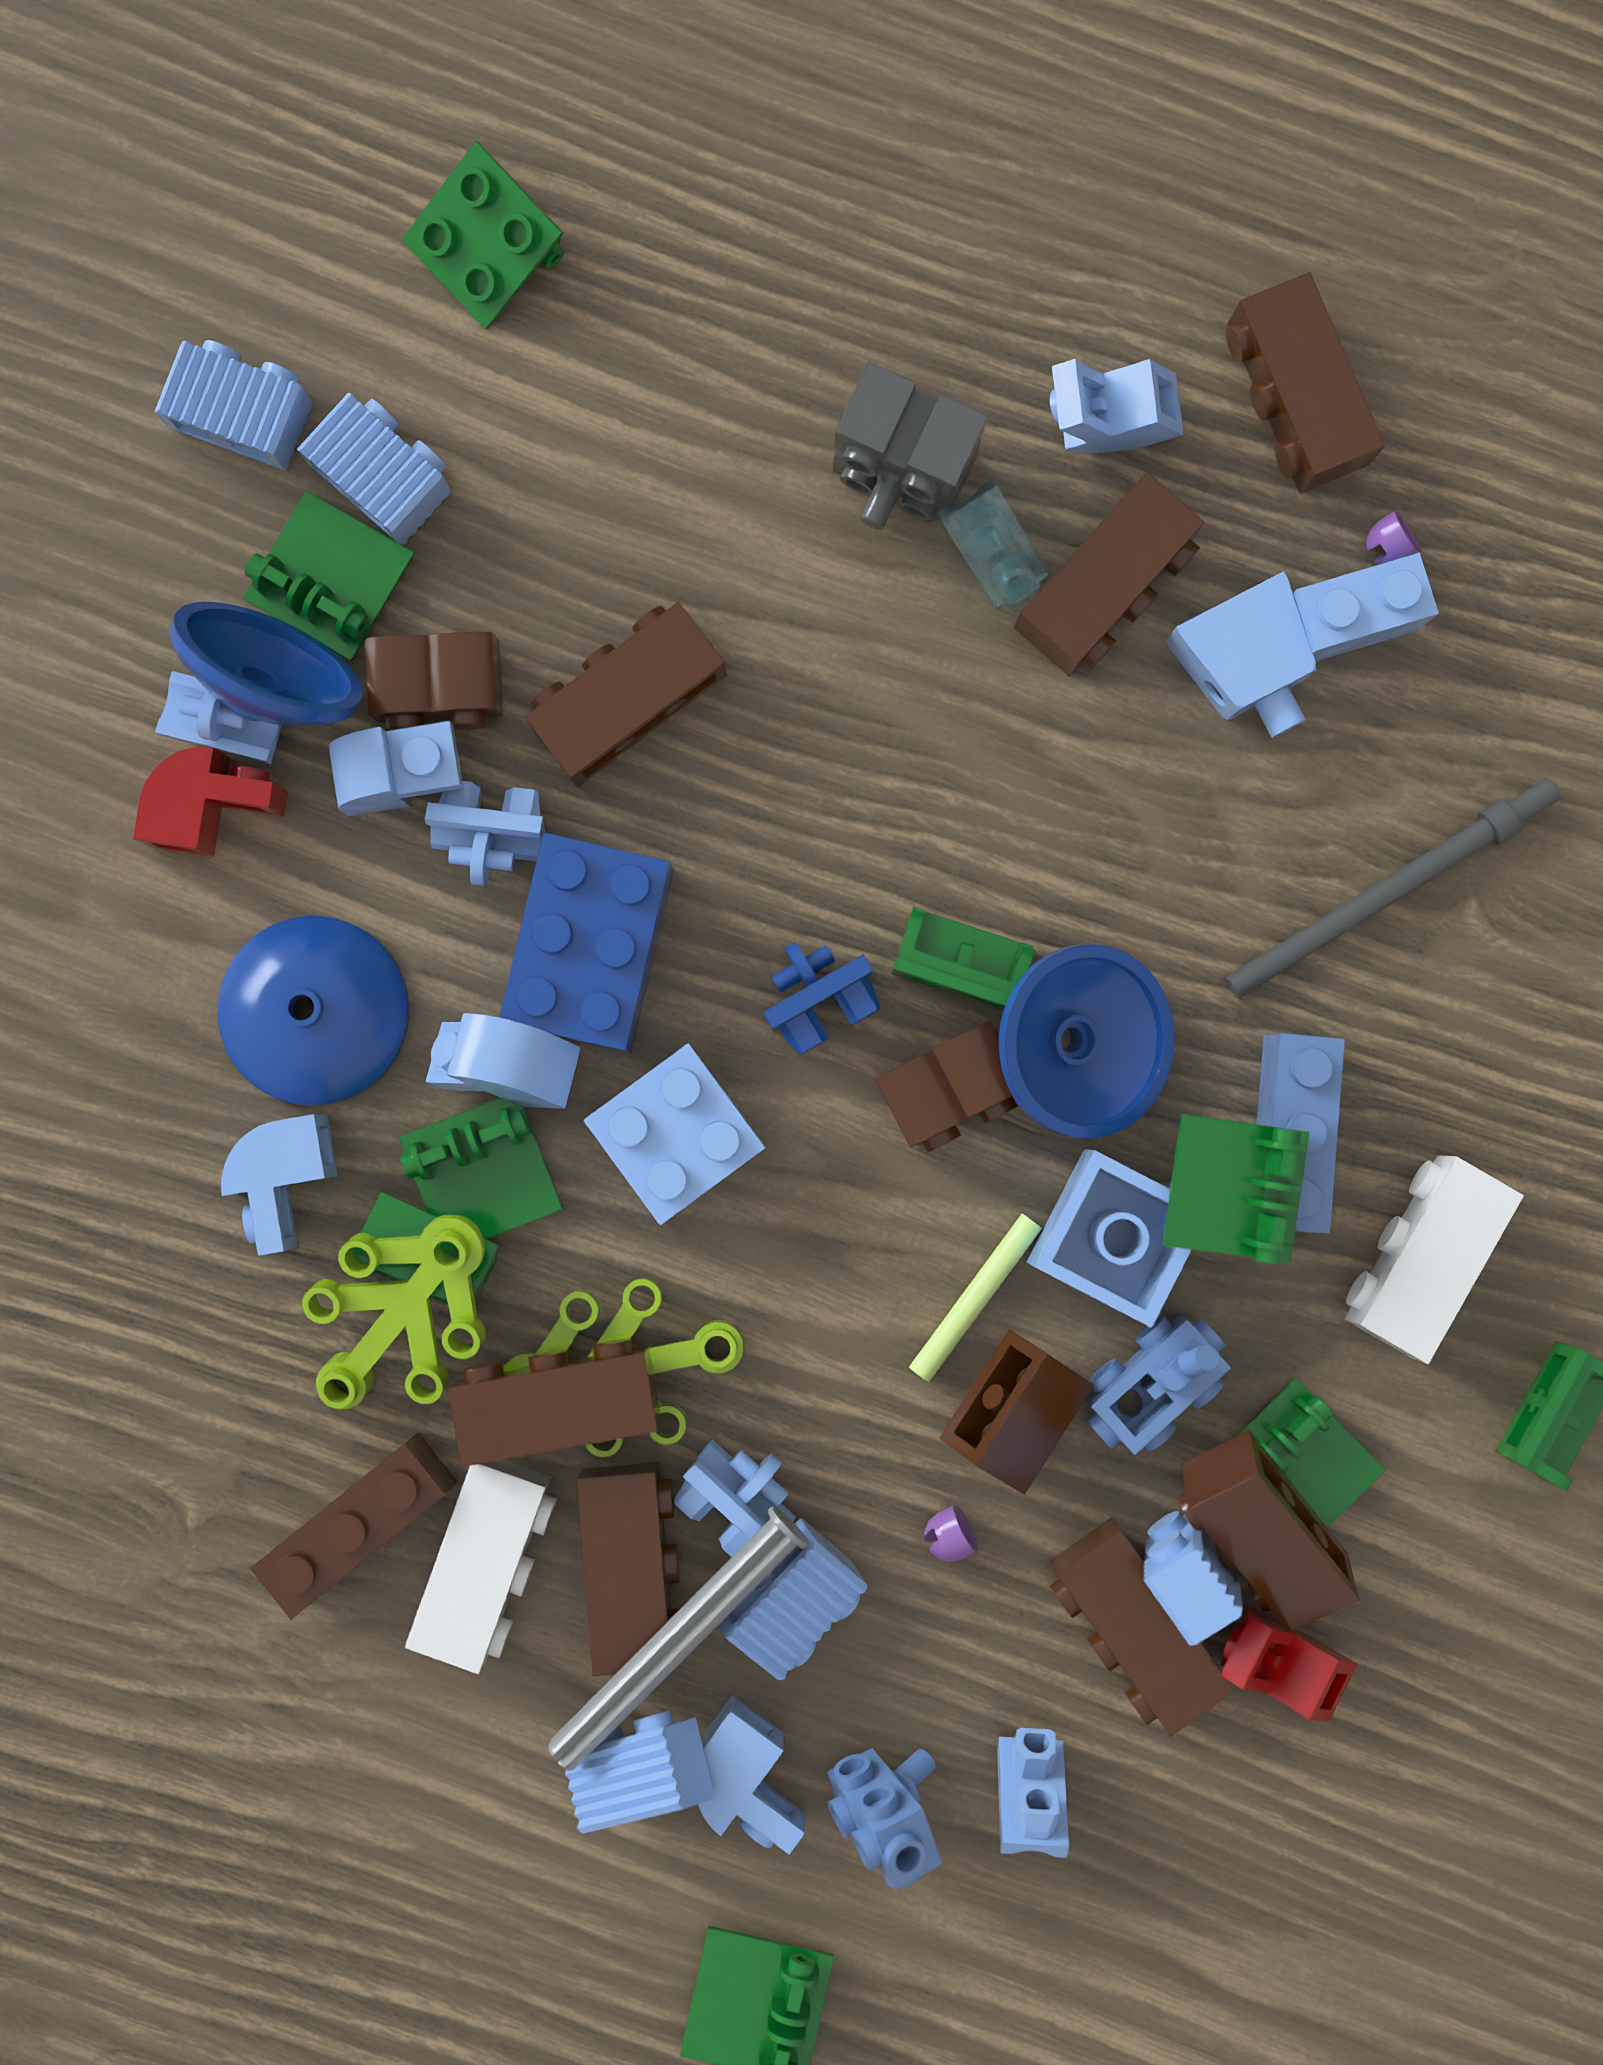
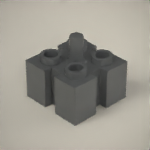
[833,361,988,530]

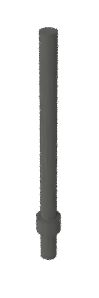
[1224,778,1561,999]

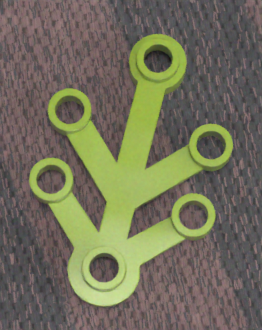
[302,1215,486,1409]
[503,1277,744,1457]

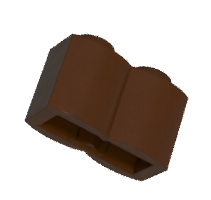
[365,632,503,731]
[875,1020,1018,1153]

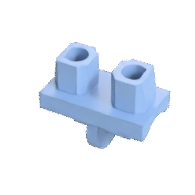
[155,671,282,764]
[425,781,545,887]
[674,1439,796,1557]
[997,1728,1069,1858]

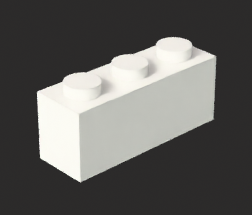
[1344,1155,1524,1364]
[405,1460,557,1674]

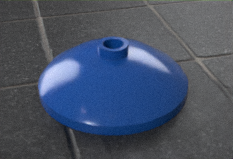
[169,602,363,726]
[217,916,409,1105]
[999,944,1175,1138]

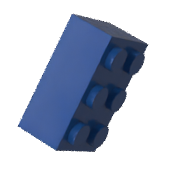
[499,832,674,1053]

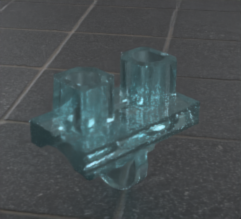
[938,479,1050,609]

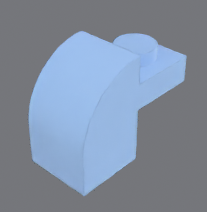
[1050,359,1184,454]
[328,721,464,816]
[426,1013,581,1109]
[221,1114,338,1256]
[698,1694,805,1855]

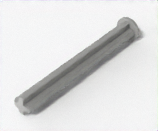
[548,1506,809,1771]

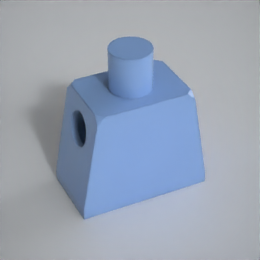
[1166,571,1316,738]

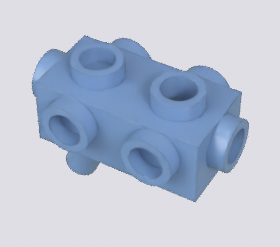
[1085,1315,1231,1455]
[827,1748,942,1890]

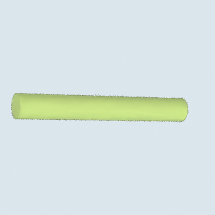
[909,1214,1042,1382]

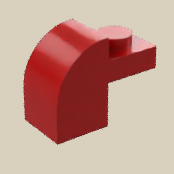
[133,747,288,857]
[1220,1607,1357,1722]

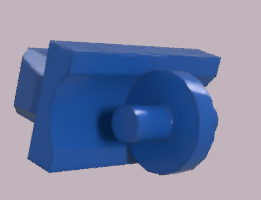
[763,942,880,1055]

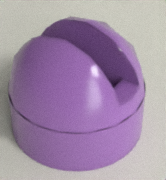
[1366,510,1422,565]
[924,1504,978,1562]

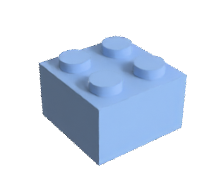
[583,1043,766,1225]
[1026,1149,1192,1328]

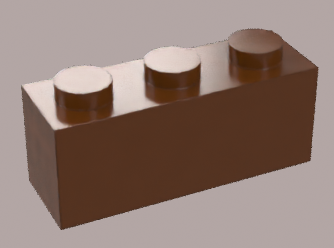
[1226,272,1385,493]
[1014,472,1204,677]
[524,601,727,788]
[448,1338,662,1467]
[1180,1430,1359,1632]
[250,1432,458,1620]
[577,1462,681,1676]
[1049,1517,1234,1737]

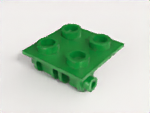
[401,141,565,330]
[243,491,415,661]
[399,1098,563,1239]
[1162,1114,1310,1264]
[1235,1377,1386,1528]
[680,1926,834,2065]

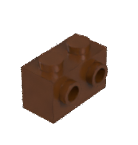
[939,1329,1094,1495]

